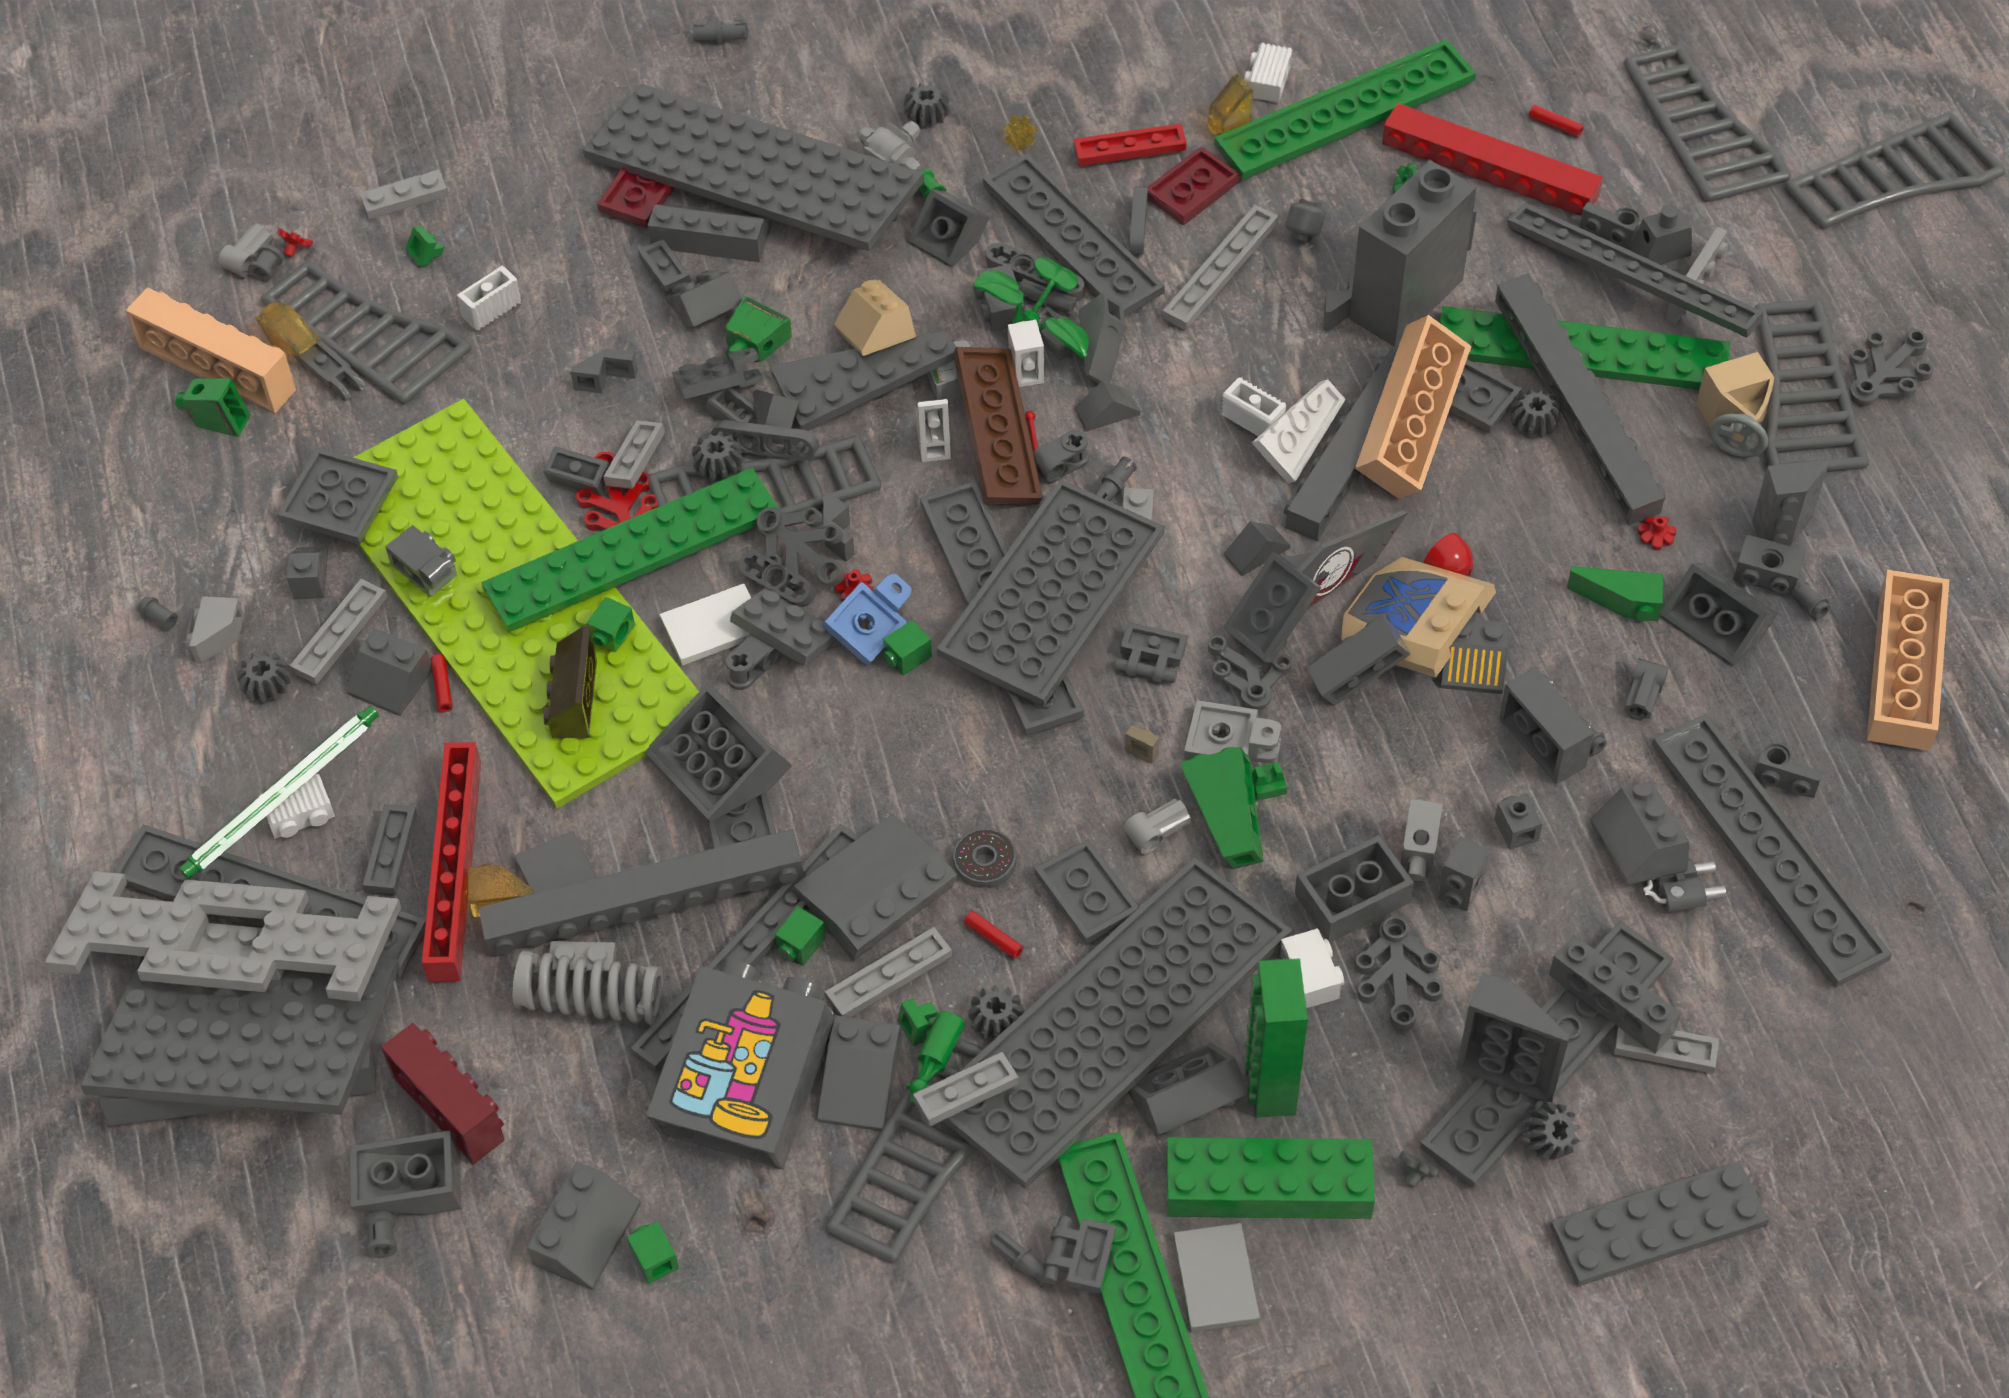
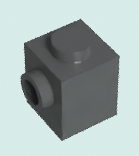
[1494,794,1542,850]

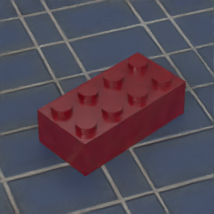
[381,1023,505,1165]

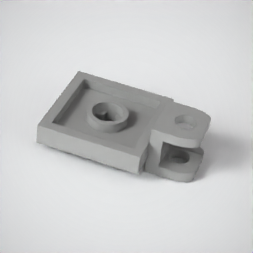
[1184,700,1281,763]

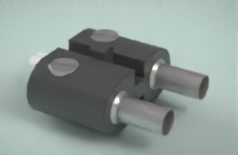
[1643,859,1726,913]

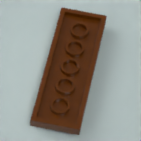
[953,347,1043,504]

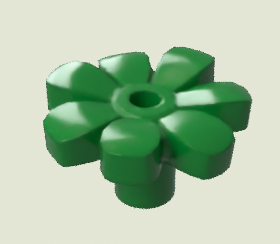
[1393,163,1419,193]

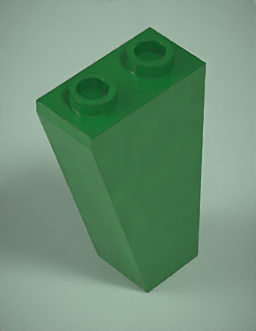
[1181,747,1264,869]

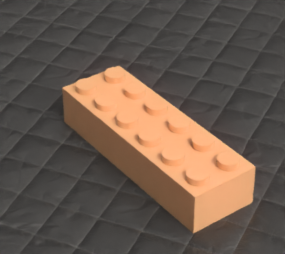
[126,287,296,413]
[1355,315,1471,499]
[1867,570,1949,751]

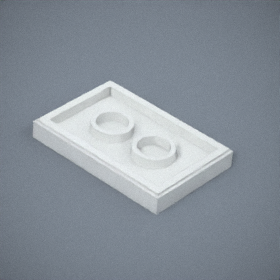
[659,584,751,666]

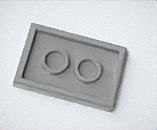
[1173,1223,1260,1332]

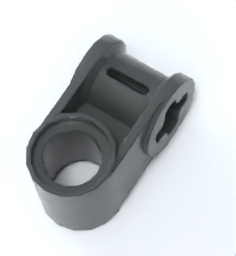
[1033,430,1089,482]
[726,634,781,690]

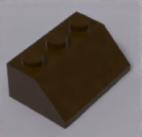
[544,626,597,738]

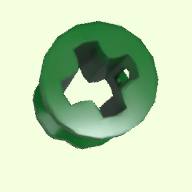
[917,169,947,202]

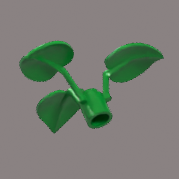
[972,257,1089,360]

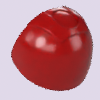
[1423,533,1474,577]

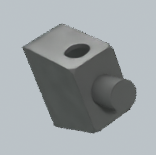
[1630,204,1692,265]

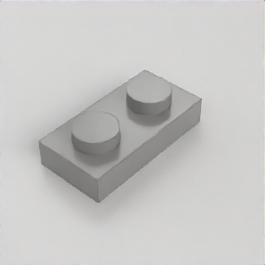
[549,941,617,977]

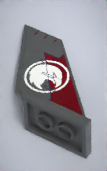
[1223,510,1408,663]

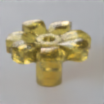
[1004,115,1037,150]

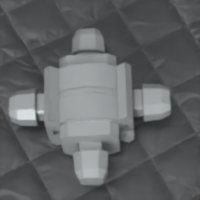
[858,121,922,171]

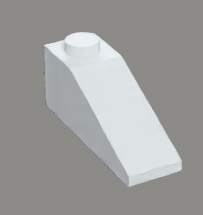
[916,399,951,462]

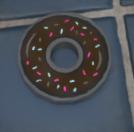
[953,828,1017,888]

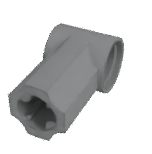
[218,224,273,278]
[1123,799,1191,855]

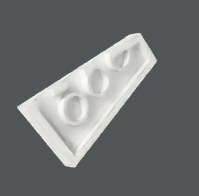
[1252,379,1346,483]

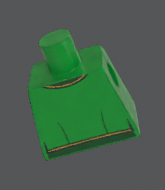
[725,296,792,362]
[175,378,251,437]

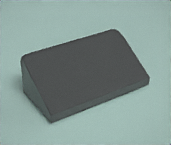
[543,446,609,496]

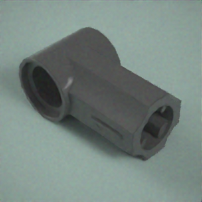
[1624,658,1669,721]

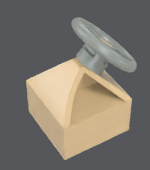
[1696,352,1774,458]

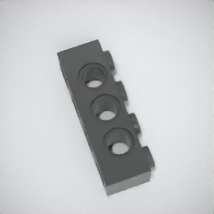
[1549,935,1681,1054]

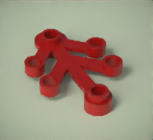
[576,452,658,531]

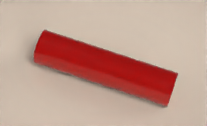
[1529,104,1584,138]
[430,654,453,713]
[964,911,1024,960]

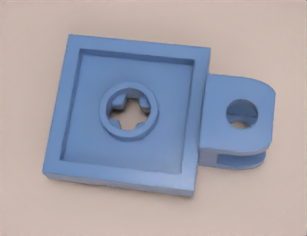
[822,574,911,666]

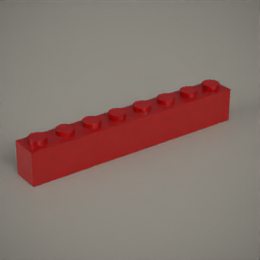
[1382,103,1603,216]
[422,742,481,982]

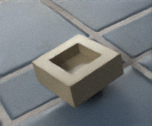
[1125,725,1159,764]

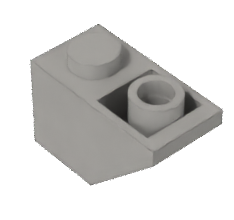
[187,596,244,664]

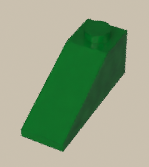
[1567,566,1663,621]

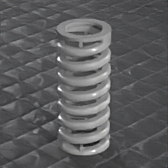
[512,950,663,1025]

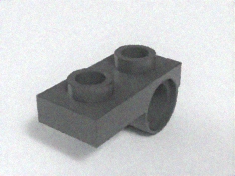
[1579,202,1640,250]
[1754,743,1823,798]

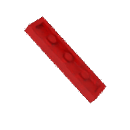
[1073,123,1187,166]

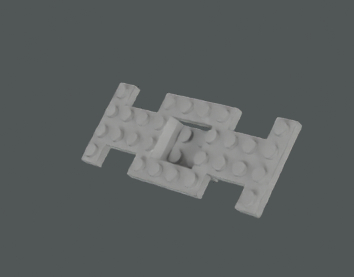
[45,871,401,1002]

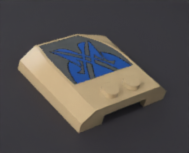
[1341,557,1496,678]

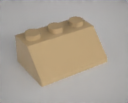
[834,280,916,356]

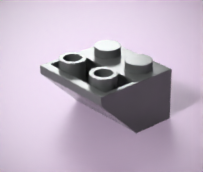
[665,269,742,327]

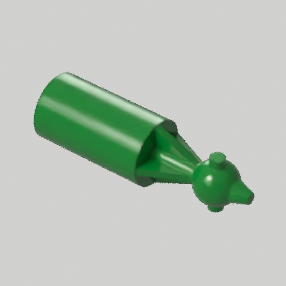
[906,1011,965,1104]

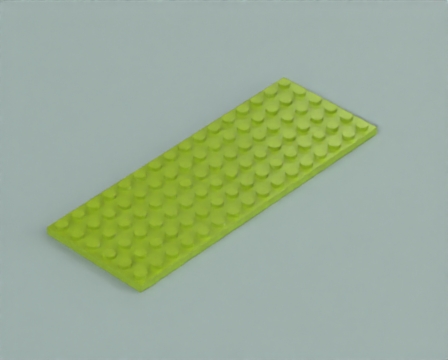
[353,398,699,809]

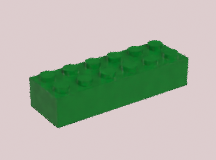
[1244,958,1308,1117]
[1167,1137,1375,1219]

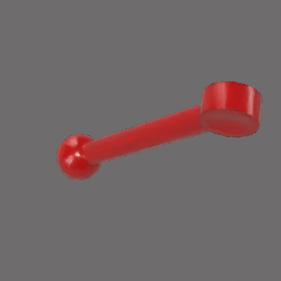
[1025,411,1038,453]

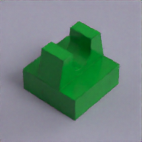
[405,226,444,266]
[1252,762,1288,801]
[897,998,938,1046]

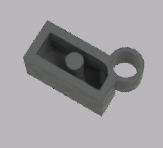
[385,525,457,597]

